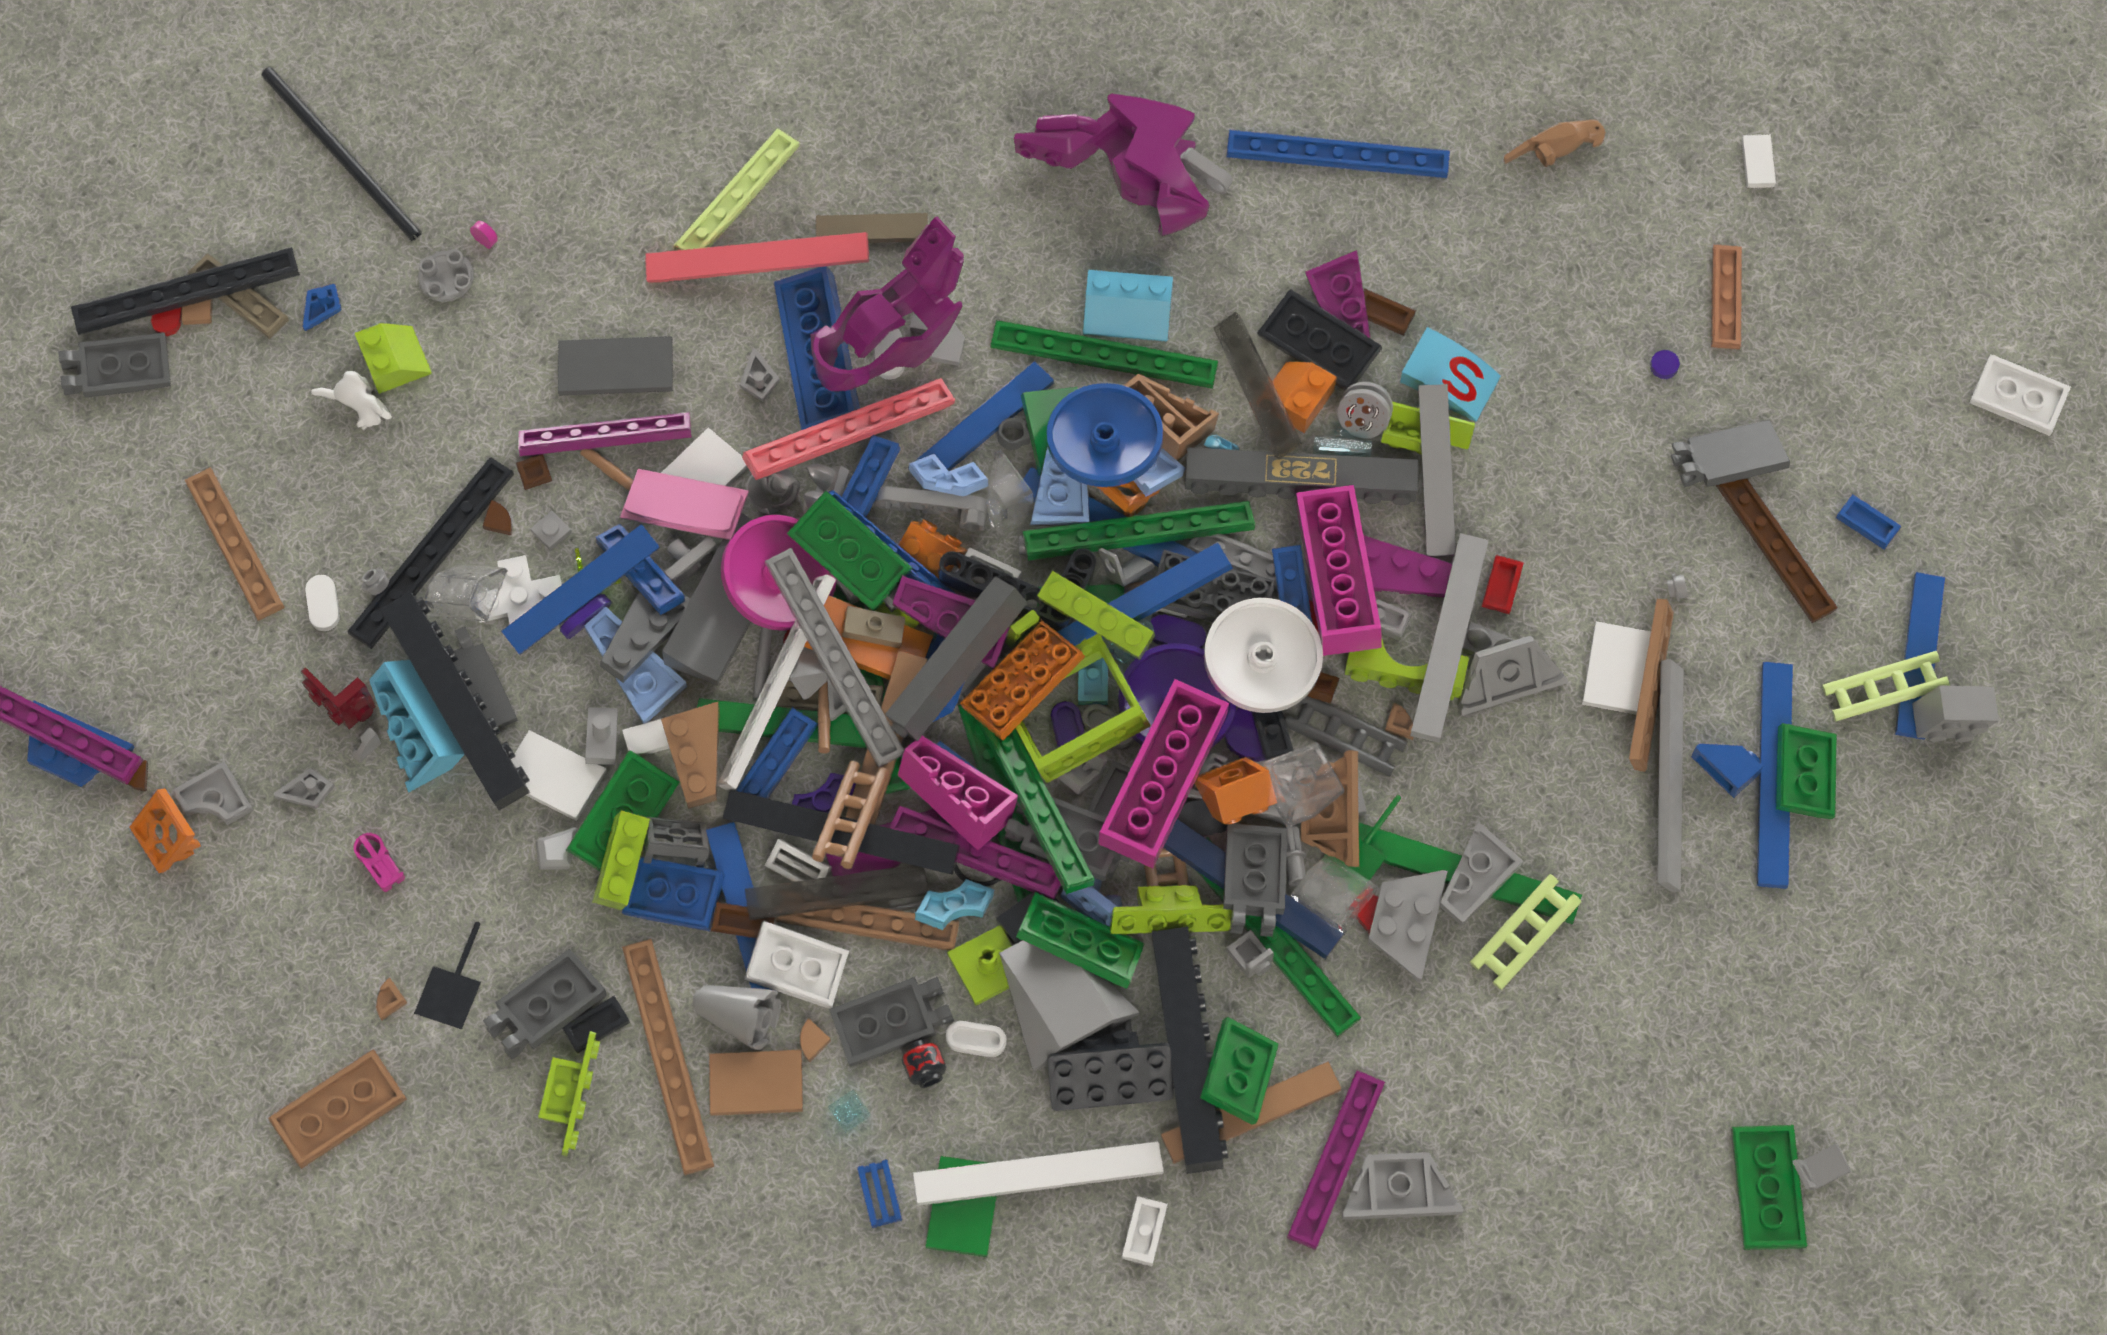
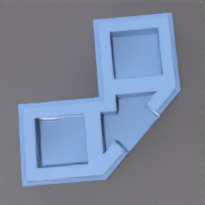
[909,454,988,497]

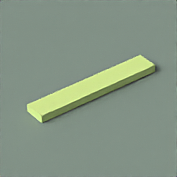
[674,128,800,250]

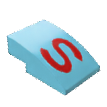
[1400,327,1501,422]

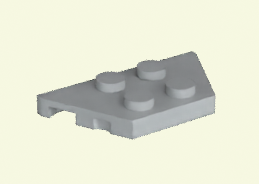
[1458,635,1568,716]
[1368,870,1447,982]
[1342,1152,1463,1220]

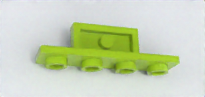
[1381,402,1475,455]
[1110,885,1232,934]
[538,1031,600,1156]

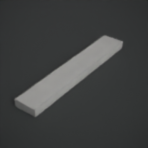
[1418,384,1456,557]

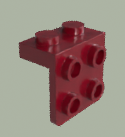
[300,668,376,730]

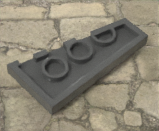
[600,592,690,683]

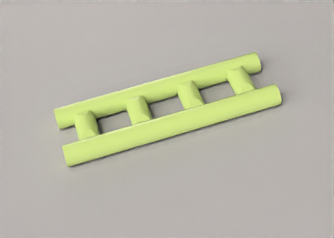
[1822,651,1950,722]
[1470,874,1582,990]

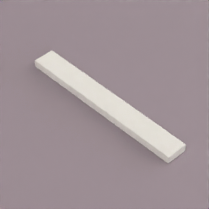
[717,575,836,790]
[913,1141,1164,1206]

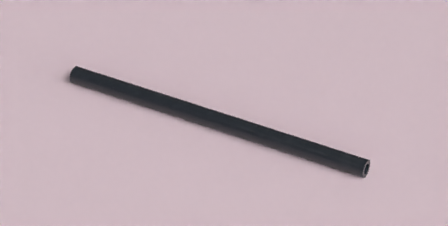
[261,67,422,241]

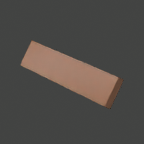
[1711,245,1742,349]

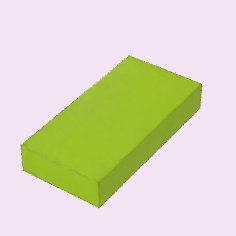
[1005,610,1040,649]

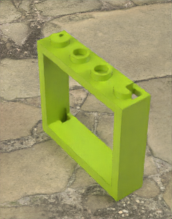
[1016,634,1151,784]

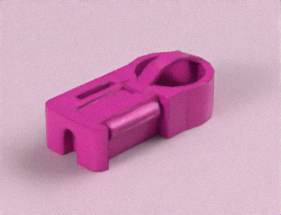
[354,833,405,892]

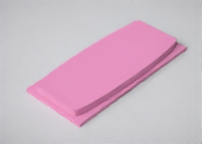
[620,469,749,540]

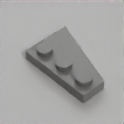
[1439,821,1523,926]

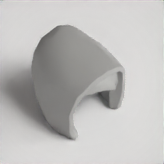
[746,469,800,515]

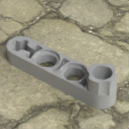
[875,486,988,532]

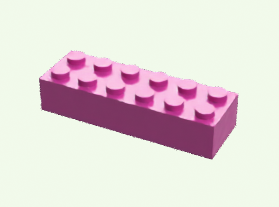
[1296,485,1382,656]
[1098,679,1229,868]

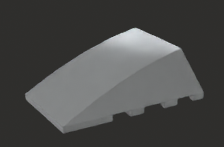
[1000,941,1140,1072]

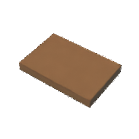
[709,1050,803,1116]

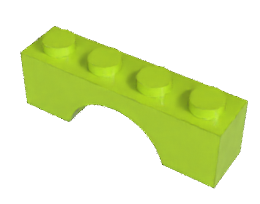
[1037,571,1155,660]
[1345,639,1469,700]

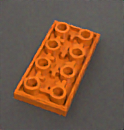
[804,595,933,680]
[960,621,1085,740]

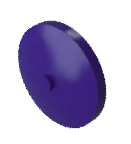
[1118,643,1236,747]

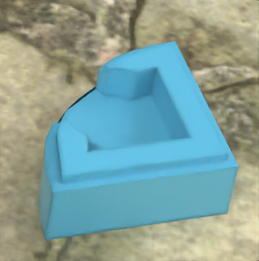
[1204,434,1239,450]

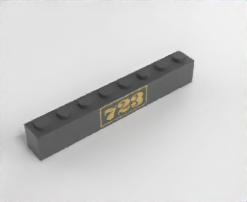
[1185,447,1418,505]

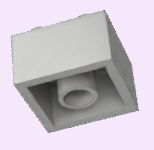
[1913,685,1999,742]

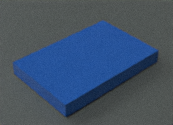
[622,856,725,931]

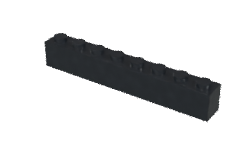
[380,591,530,811]
[1152,927,1228,1174]

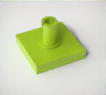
[947,925,1012,1006]

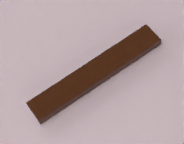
[1716,478,1838,623]

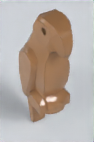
[1504,119,1605,167]

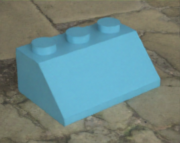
[1083,270,1173,341]

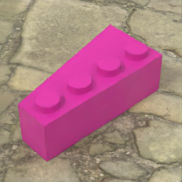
[898,736,1018,850]

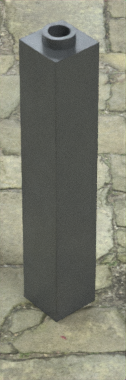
[885,576,1027,741]

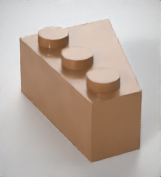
[1123,374,1219,461]
[661,702,720,809]

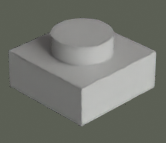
[530,511,572,551]

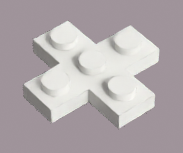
[474,555,562,624]

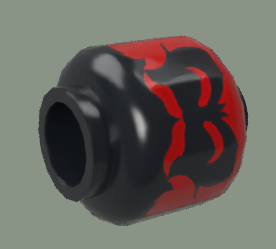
[902,1040,947,1088]

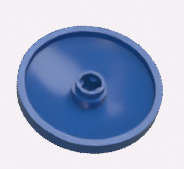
[1047,383,1163,487]

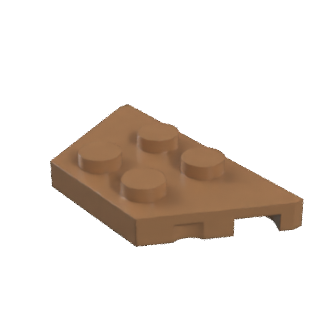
[1301,750,1359,867]

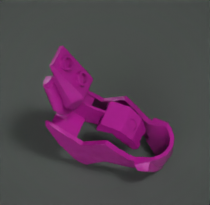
[1014,93,1210,236]
[811,217,964,391]

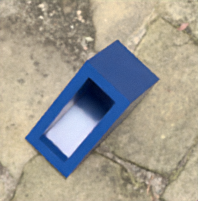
[1691,744,1763,798]

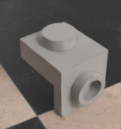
[1058,753,1107,795]
[1226,930,1274,979]

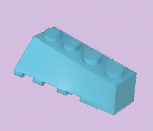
[369,660,465,792]

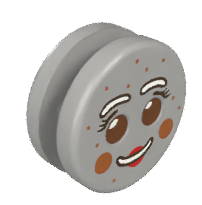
[1337,382,1393,439]

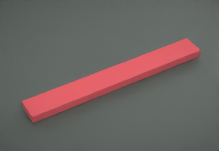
[646,232,869,283]
[742,378,955,480]

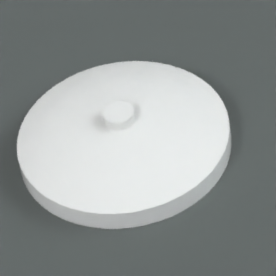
[1204,598,1323,713]

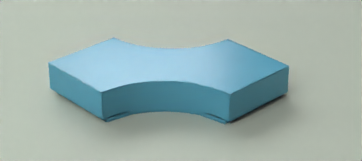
[915,879,994,930]

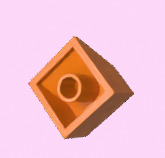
[1256,362,1337,433]
[1194,757,1277,824]

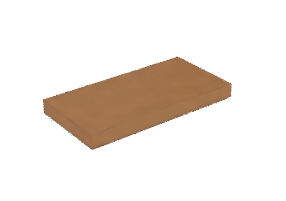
[268,1049,407,1169]

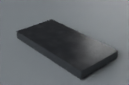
[1257,289,1382,391]

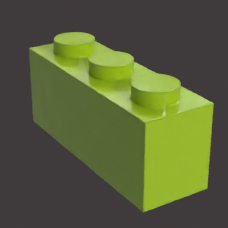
[592,811,650,910]

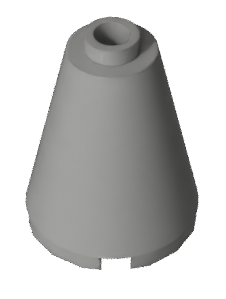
[692,985,781,1050]

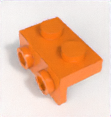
[899,519,967,580]

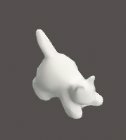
[311,371,392,430]

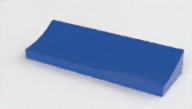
[774,266,860,430]

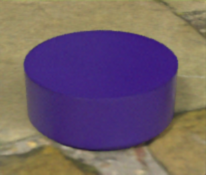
[1650,350,1680,379]

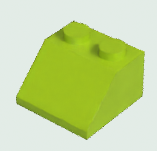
[354,323,432,394]

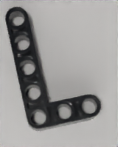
[938,548,1097,632]

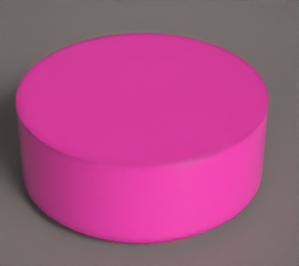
[470,221,498,249]

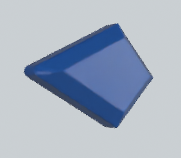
[303,284,342,331]

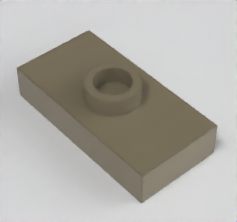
[842,606,905,648]

